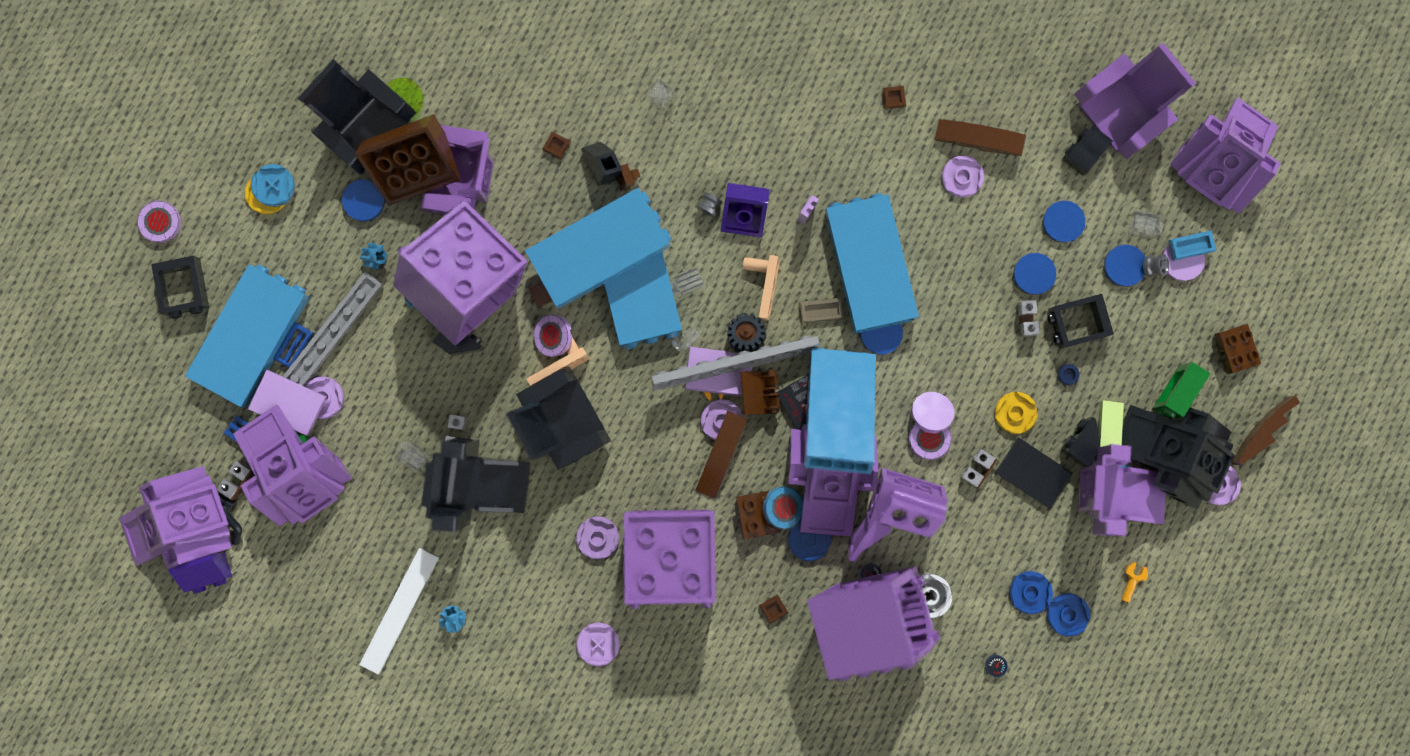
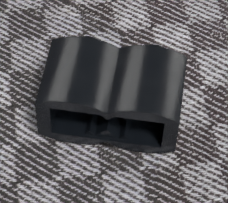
[1063,125,1113,176]

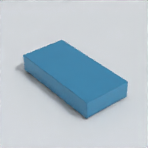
[1168,231,1216,261]

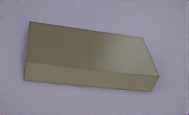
[800,298,844,323]

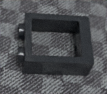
[151,256,209,319]
[1047,294,1114,349]

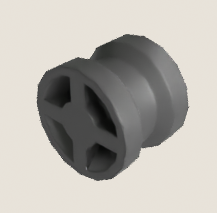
[696,192,722,217]
[1143,255,1169,277]

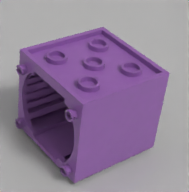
[394,200,528,345]
[624,510,716,609]
[807,566,940,682]

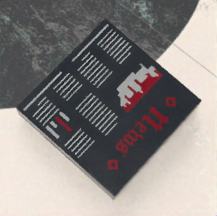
[776,374,809,429]

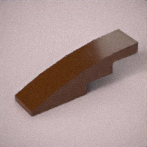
[935,119,1026,156]
[1232,396,1300,465]
[695,411,747,498]

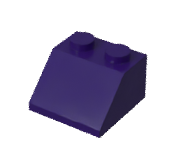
[721,183,770,238]
[168,552,233,594]

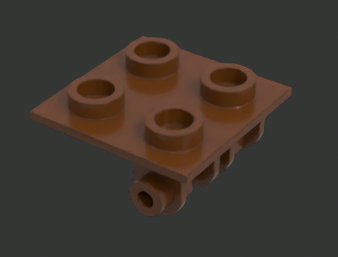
[1214,324,1261,374]
[740,370,781,415]
[736,490,781,540]

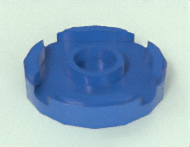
[342,179,385,222]
[1042,201,1086,243]
[1104,244,1145,287]
[1013,253,1056,295]
[860,324,903,355]
[788,521,831,561]
[1009,571,1053,614]
[1046,593,1091,637]

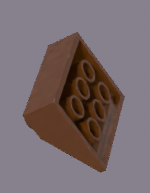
[355,114,461,206]

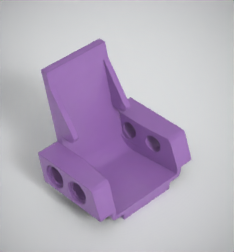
[1074,43,1196,160]
[1170,97,1281,214]
[419,125,494,215]
[233,405,352,526]
[789,424,879,537]
[1078,444,1166,536]
[119,466,232,570]
[848,468,948,562]

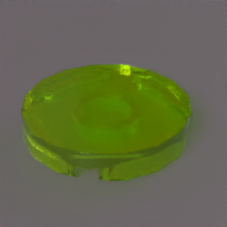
[387,78,424,117]

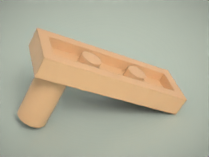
[743,255,780,321]
[526,337,590,386]

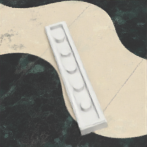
[359,548,439,675]

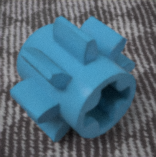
[360,243,387,269]
[438,606,466,633]

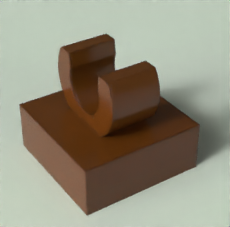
[617,164,641,192]

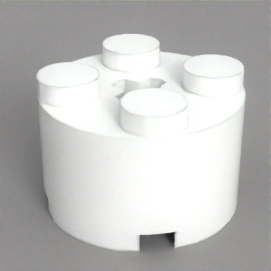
[919,573,952,618]

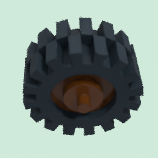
[727,313,766,353]

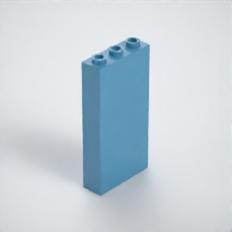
[525,188,672,309]
[825,193,919,334]
[605,207,682,350]
[185,264,310,408]
[804,348,876,474]

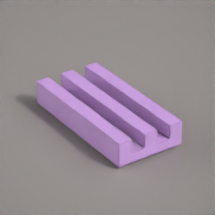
[798,195,819,225]

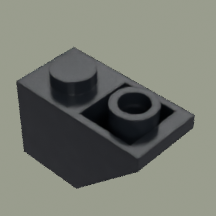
[581,142,622,186]
[432,332,485,356]
[1062,417,1100,467]

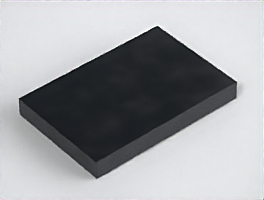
[994,437,1072,508]

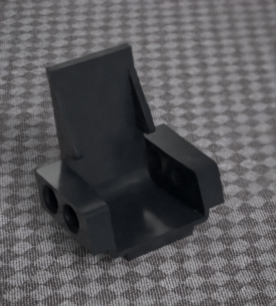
[298,59,417,175]
[505,367,611,470]
[1122,405,1235,509]
[421,437,531,532]

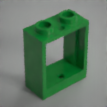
[1152,362,1211,419]

